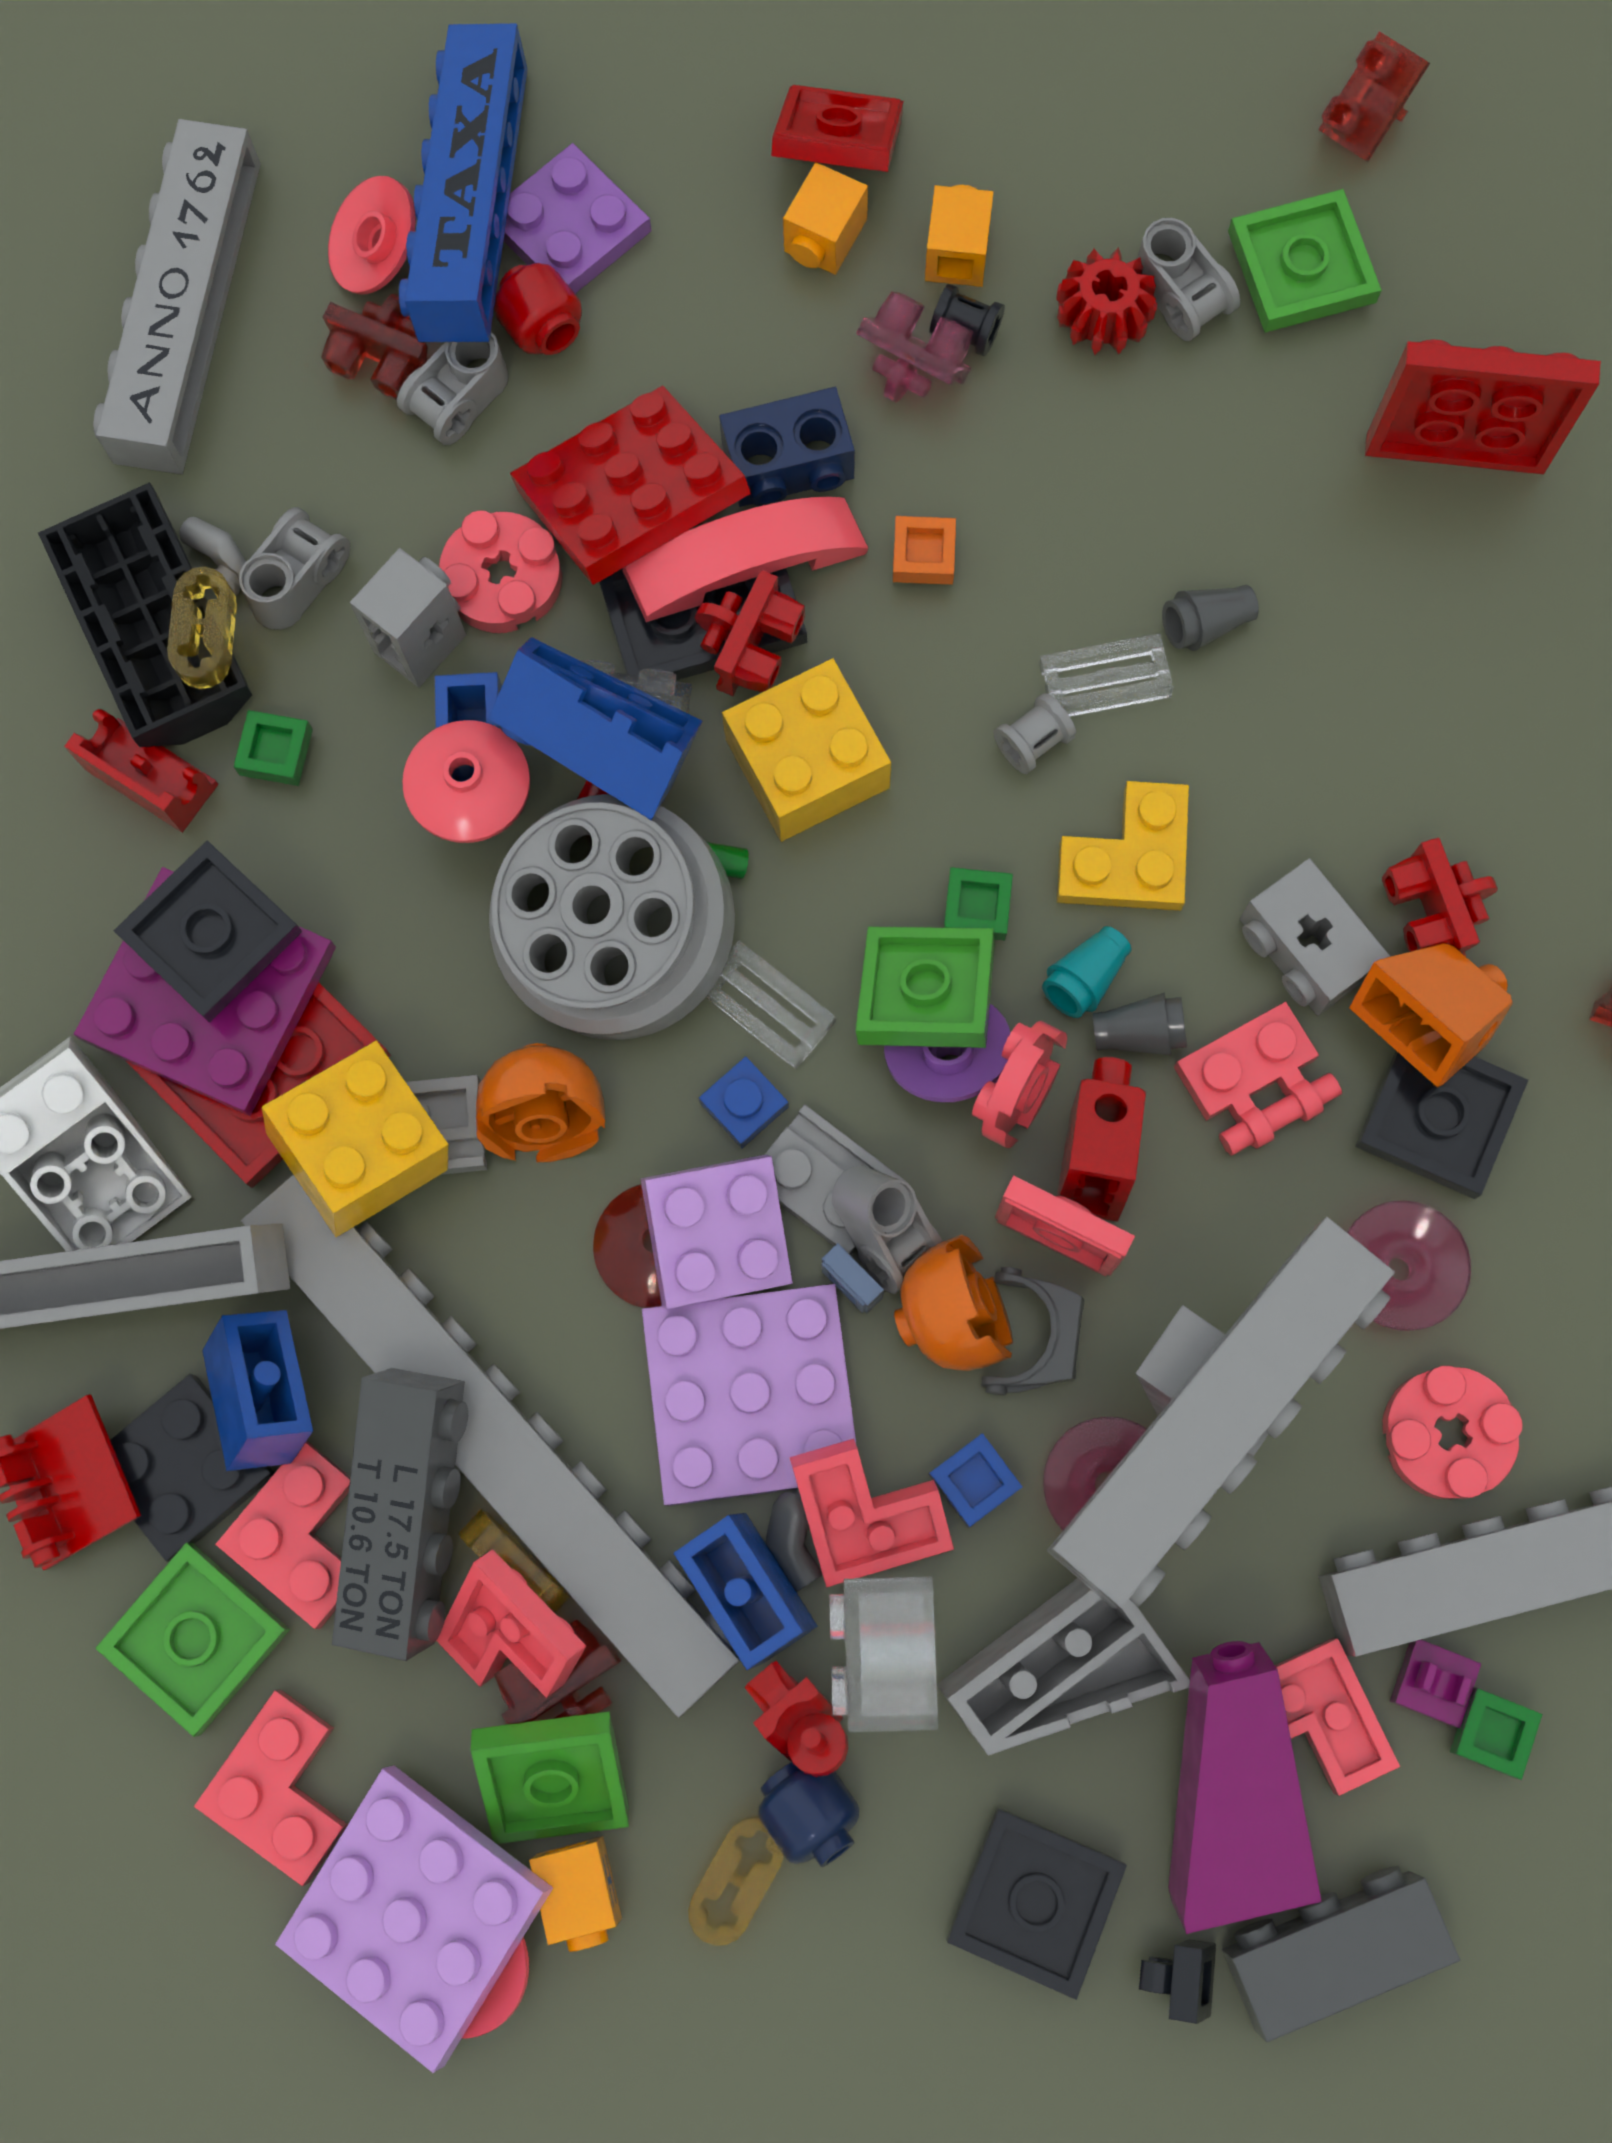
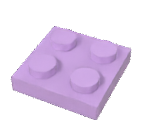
[640,1155,793,1309]

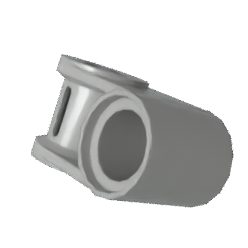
[1137,218,1241,341]
[397,332,508,445]
[239,507,350,630]
[832,1165,943,1294]

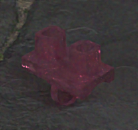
[856,291,973,403]

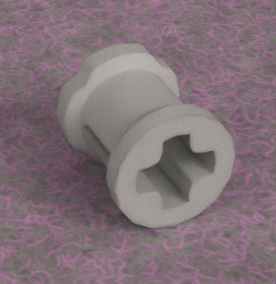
[993,693,1076,774]

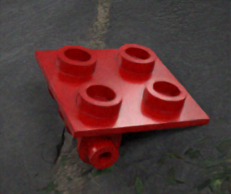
[0,1394,141,1571]

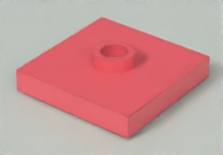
[995,1175,1135,1276]

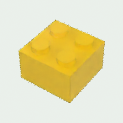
[722,658,891,842]
[262,1040,449,1237]

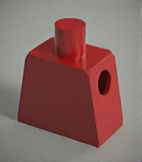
[1057,1057,1146,1222]

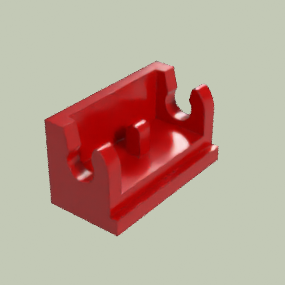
[64,709,219,833]

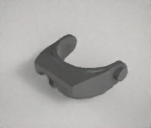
[981,1267,1085,1395]

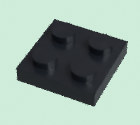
[113,840,302,1023]
[1355,1051,1528,1199]
[110,1374,274,1562]
[946,1807,1127,2000]

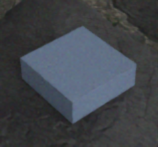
[821,1243,884,1314]

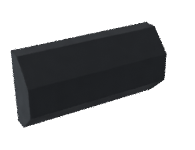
[38,482,252,747]

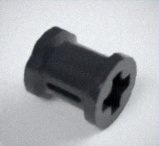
[929,283,1005,356]

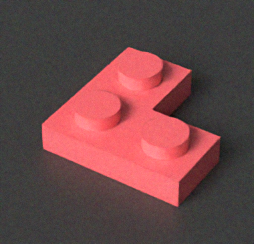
[789,1439,954,1588]
[215,1441,350,1629]
[436,1549,586,1698]
[1275,1638,1400,1796]
[194,1690,348,1886]

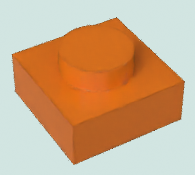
[893,516,956,585]

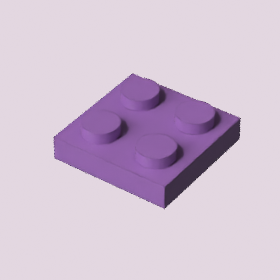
[504,143,651,294]

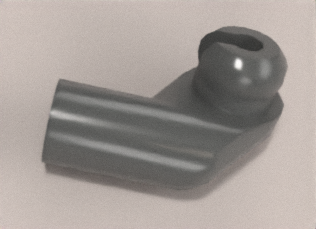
[766,1488,822,1592]

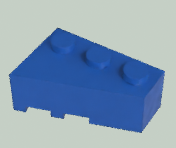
[488,637,703,820]

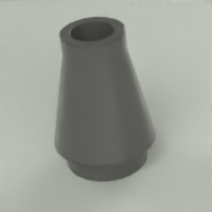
[1162,585,1259,651]
[1093,992,1187,1055]

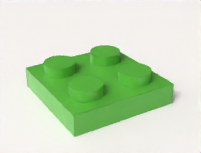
[1228,189,1382,333]
[856,927,995,1048]
[95,1542,290,1737]
[470,1711,629,1844]

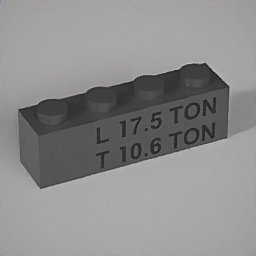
[332,1368,468,1661]

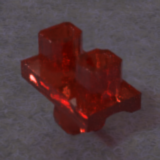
[1318,31,1430,161]
[321,293,428,400]
[494,1619,622,1724]

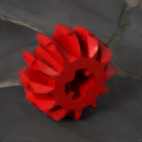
[1056,247,1158,355]

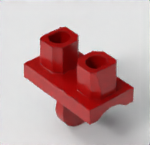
[694,570,805,696]
[1382,837,1498,956]
[744,1660,849,1777]

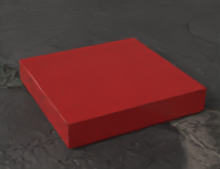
[771,85,904,172]

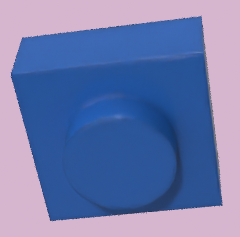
[699,1056,789,1149]
[929,1433,1023,1528]

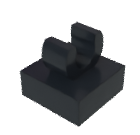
[1139,1939,1216,2024]

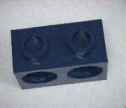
[719,386,855,507]

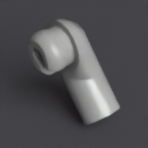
[179,516,246,599]

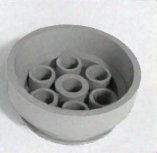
[489,794,735,1040]

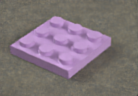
[642,1284,857,1506]
[275,1765,553,2073]

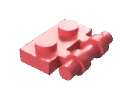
[1174,1002,1342,1156]

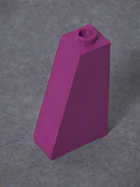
[1168,1641,1322,1934]

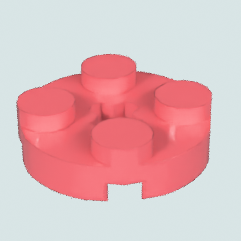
[439,510,562,633]
[972,1021,1067,1148]
[1382,1366,1522,1499]

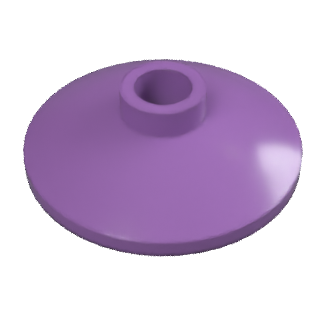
[884,1004,1011,1102]

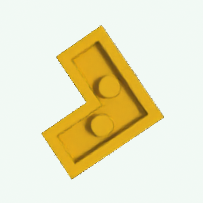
[1057,781,1189,911]

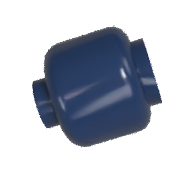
[758,1762,859,1867]

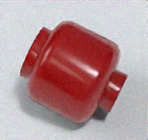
[494,263,582,355]

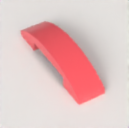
[623,497,868,622]

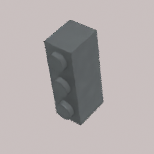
[1222,1866,1461,2042]

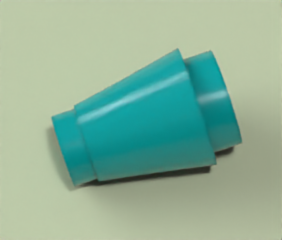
[1042,926,1132,1018]

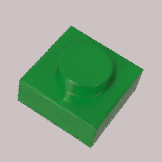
[233,710,313,786]
[944,867,1013,941]
[1450,1688,1543,1780]

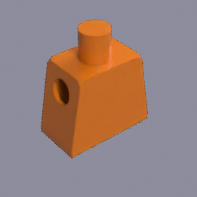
[1349,943,1513,1088]

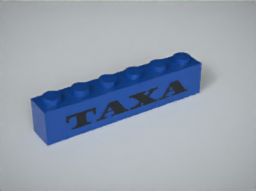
[399,23,528,342]

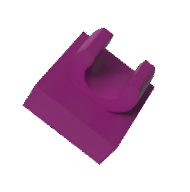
[1390,1640,1481,1728]

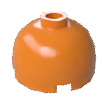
[476,1043,605,1162]
[894,1234,1013,1371]

